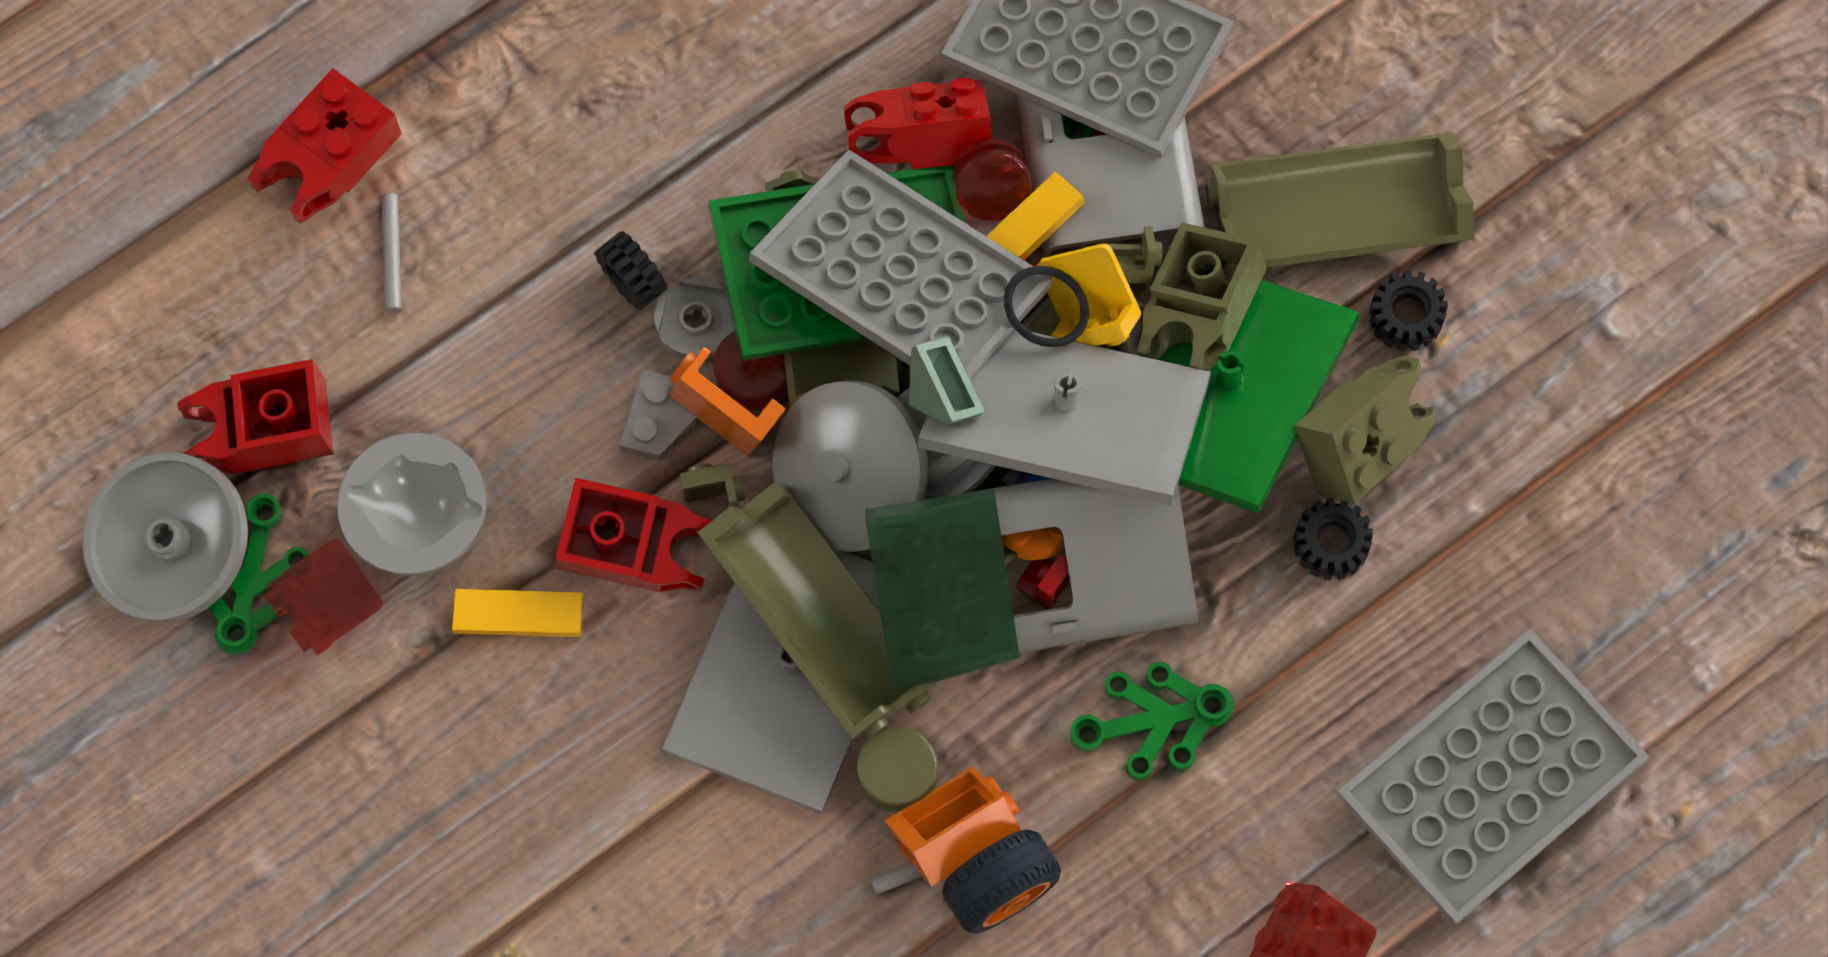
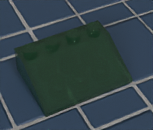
[865,489,1020,689]

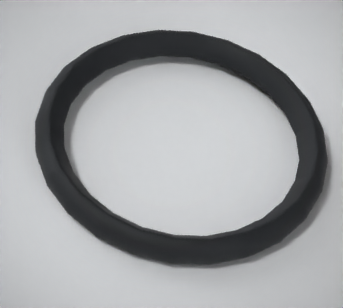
[1004,266,1089,347]

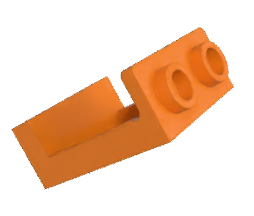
[668,347,786,457]

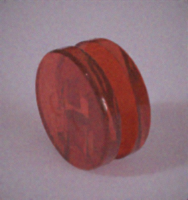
[953,139,1032,221]
[713,331,788,410]

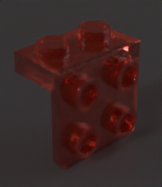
[264,539,382,655]
[1249,882,1376,957]

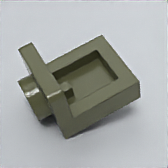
[1108,226,1162,284]
[679,463,745,508]

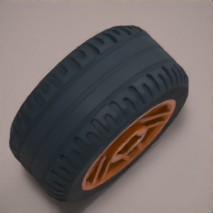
[942,829,1061,933]

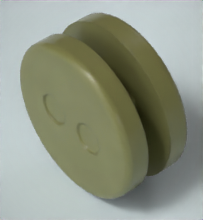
[857,727,937,813]

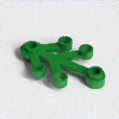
[209,493,312,655]
[1070,662,1234,781]

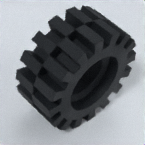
[594,231,668,310]
[1369,270,1448,351]
[1293,498,1373,581]

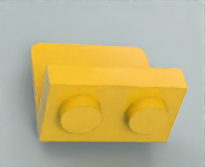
[1037,243,1142,347]

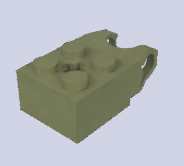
[1137,222,1267,372]
[1295,356,1436,504]

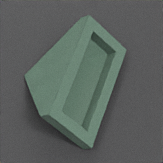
[909,336,985,425]

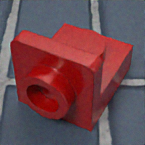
[1016,553,1070,610]

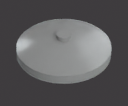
[773,381,928,552]
[83,452,248,623]

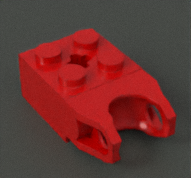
[247,68,402,224]
[844,77,994,169]
[177,359,334,474]
[555,478,712,593]

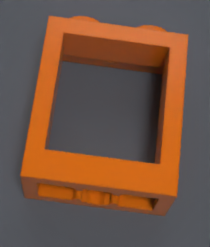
[884,766,1021,887]

